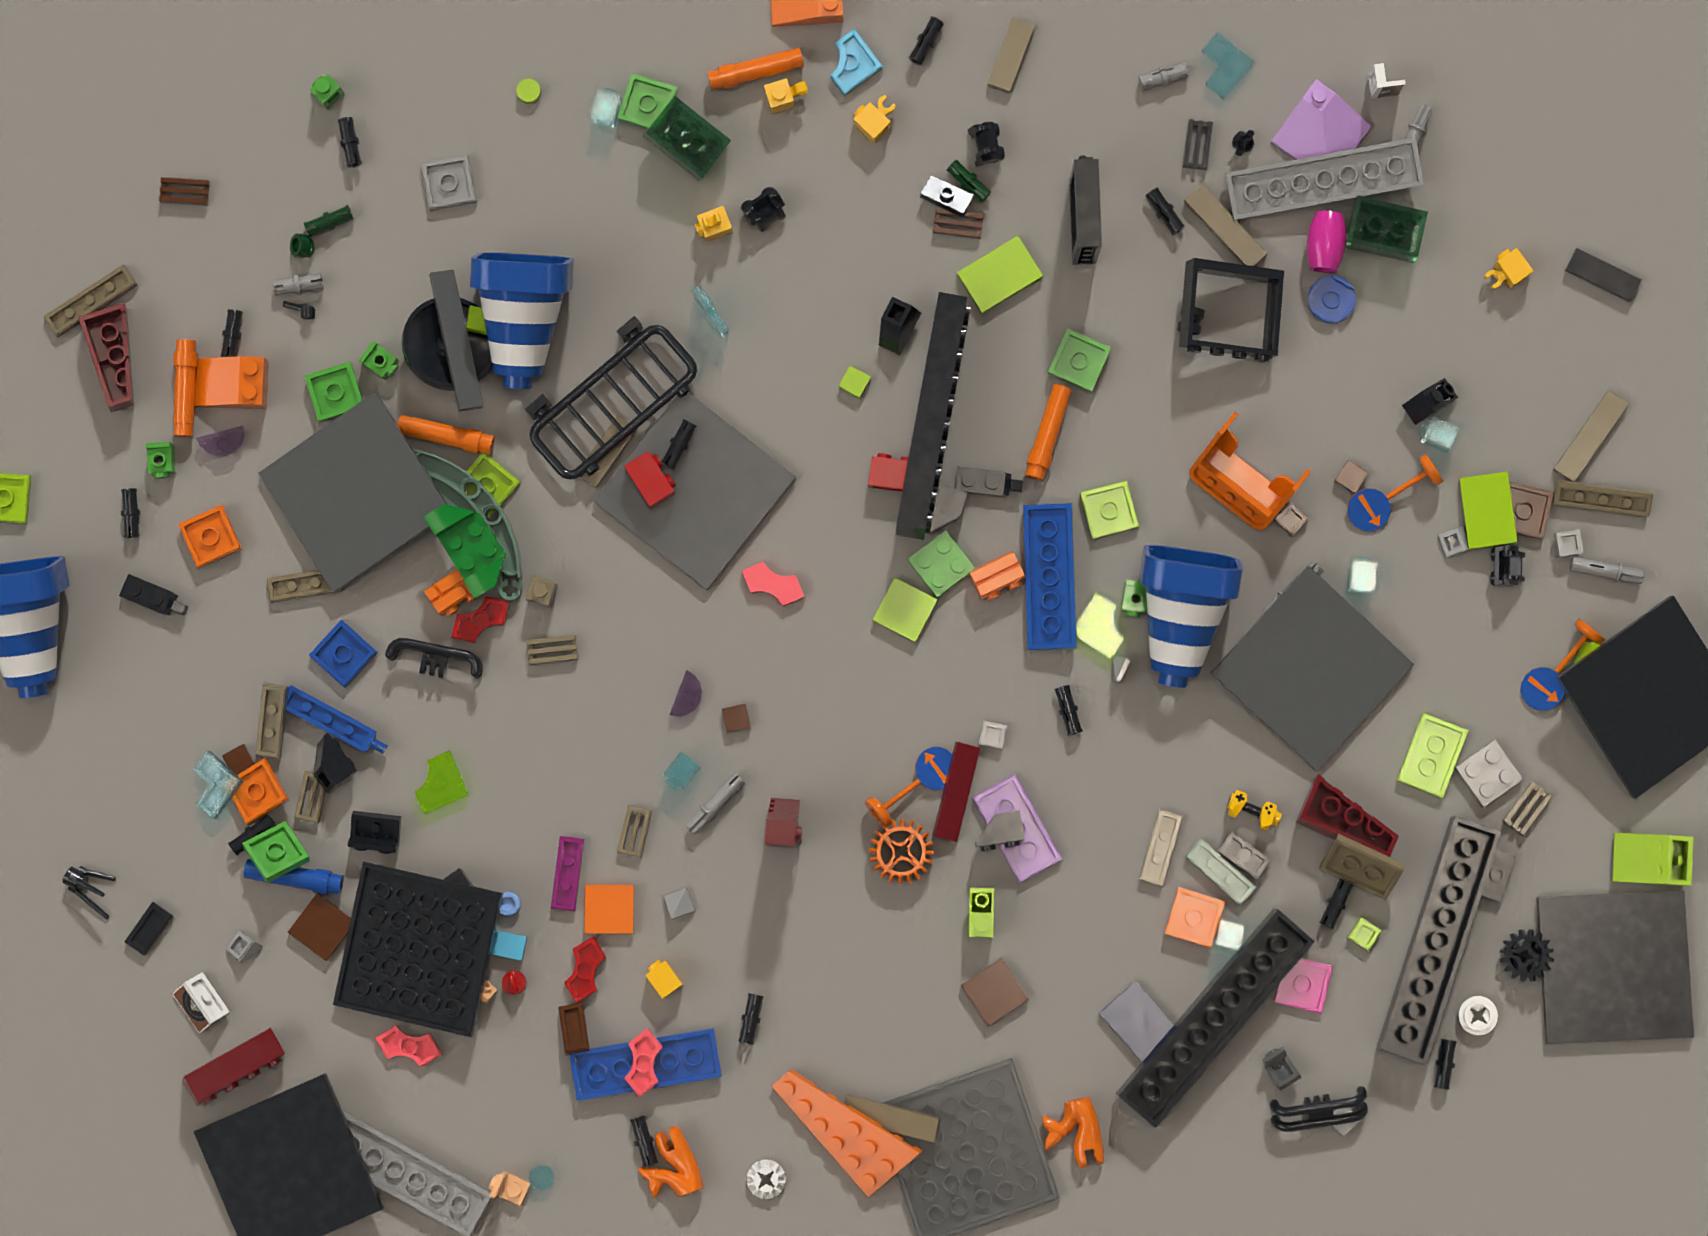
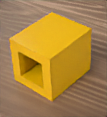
[645,960,683,999]

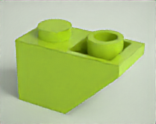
[968,888,994,937]

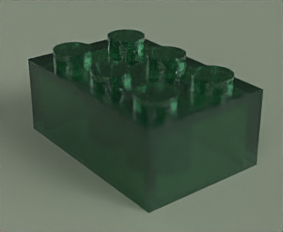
[642,95,731,181]
[1345,195,1428,263]

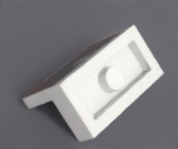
[1368,63,1406,99]
[173,972,230,1033]

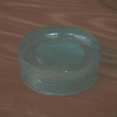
[529,1165,554,1190]

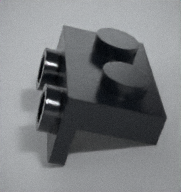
[348,811,401,854]

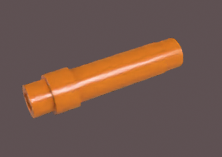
[707,48,804,90]
[173,339,198,437]
[1025,384,1072,481]
[397,415,495,454]

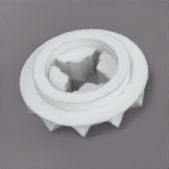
[1458,996,1498,1035]
[747,1160,786,1199]

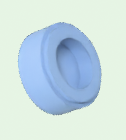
[499,892,521,916]

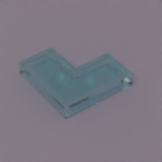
[1202,32,1254,99]
[692,286,729,337]
[193,751,244,819]

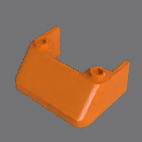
[1189,412,1311,530]

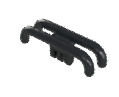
[385,638,483,678]
[1270,1086,1368,1132]

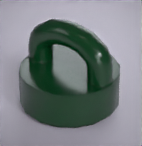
[290,233,315,258]

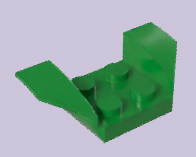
[423,504,506,599]

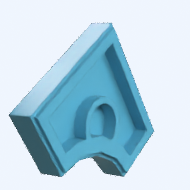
[830,29,883,96]

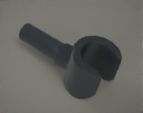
[282,301,315,319]

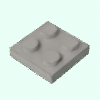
[1455,740,1523,807]

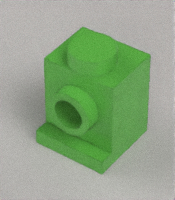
[310,74,344,110]
[359,341,399,380]
[146,442,176,479]
[1121,580,1147,618]

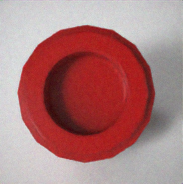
[502,970,527,995]

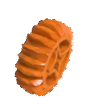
[868,819,934,885]

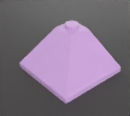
[1271,79,1371,160]

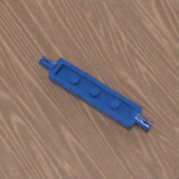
[273,683,388,754]

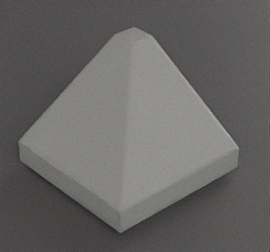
[1438,526,1469,557]
[1112,655,1130,683]
[664,888,695,919]
[225,930,263,963]

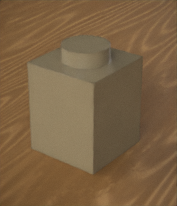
[525,575,558,608]

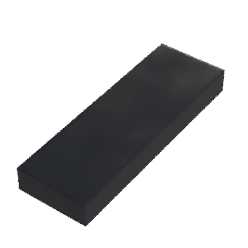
[1565,248,1642,302]

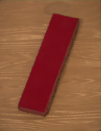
[932,742,980,842]

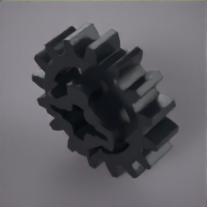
[1500,929,1554,982]

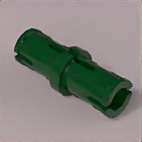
[946,160,992,203]
[304,205,354,237]

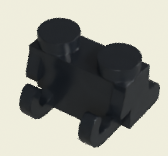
[968,122,1005,167]
[741,187,786,232]
[1490,545,1525,586]

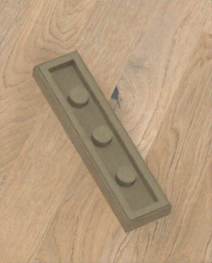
[1184,184,1268,266]
[43,264,138,337]
[1553,391,1628,482]
[1552,480,1654,517]
[844,1094,941,1143]

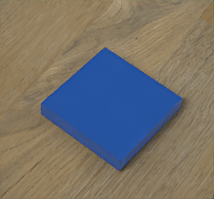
[309,620,378,688]

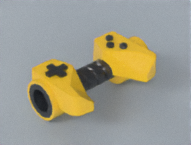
[1226,790,1282,830]

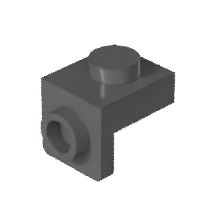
[1262,1047,1301,1091]

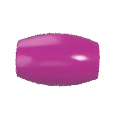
[1306,211,1346,273]

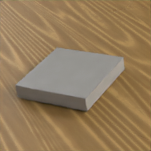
[421,155,477,211]

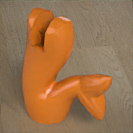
[1042,1097,1104,1168]
[638,1126,703,1198]

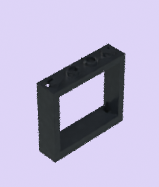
[1069,155,1102,265]
[1179,258,1284,362]

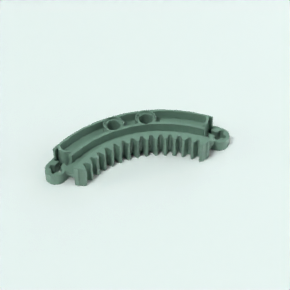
[414,449,523,601]

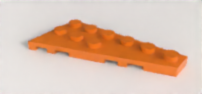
[771,1069,922,1197]

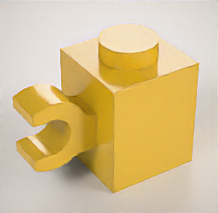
[764,78,808,114]
[853,95,896,143]
[694,206,733,242]
[1484,248,1533,290]

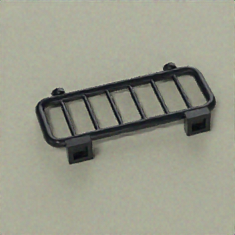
[525,316,697,480]

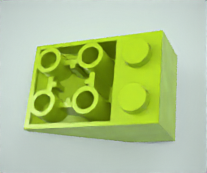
[1612,833,1694,886]

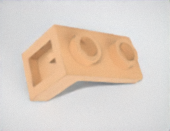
[488,1171,531,1206]

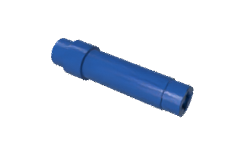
[244,859,344,895]

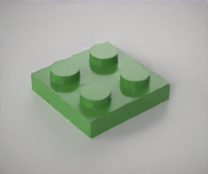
[617,73,678,134]
[1048,328,1111,392]
[304,361,363,422]
[908,530,975,598]
[242,821,310,883]

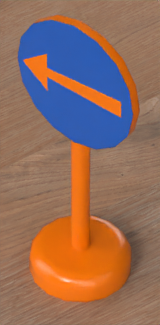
[1347,454,1444,531]
[1521,618,1606,711]
[865,747,952,826]

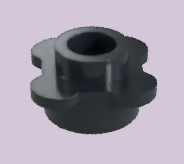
[1232,130,1254,156]

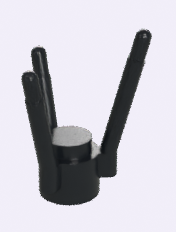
[62,866,116,919]

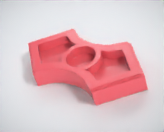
[742,562,805,607]
[375,1025,442,1067]
[625,1028,663,1097]

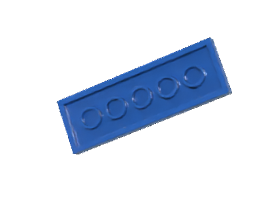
[1023,503,1077,650]
[570,1028,722,1101]

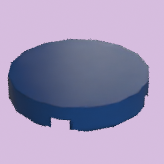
[1308,275,1356,323]

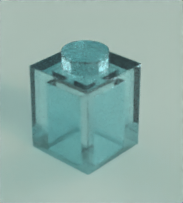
[590,88,622,128]
[1419,416,1459,453]
[1347,557,1377,594]
[663,751,701,790]
[1213,920,1245,950]

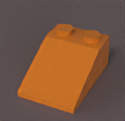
[771,0,843,27]
[195,356,269,409]

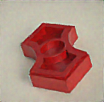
[451,596,510,644]
[564,936,606,1003]

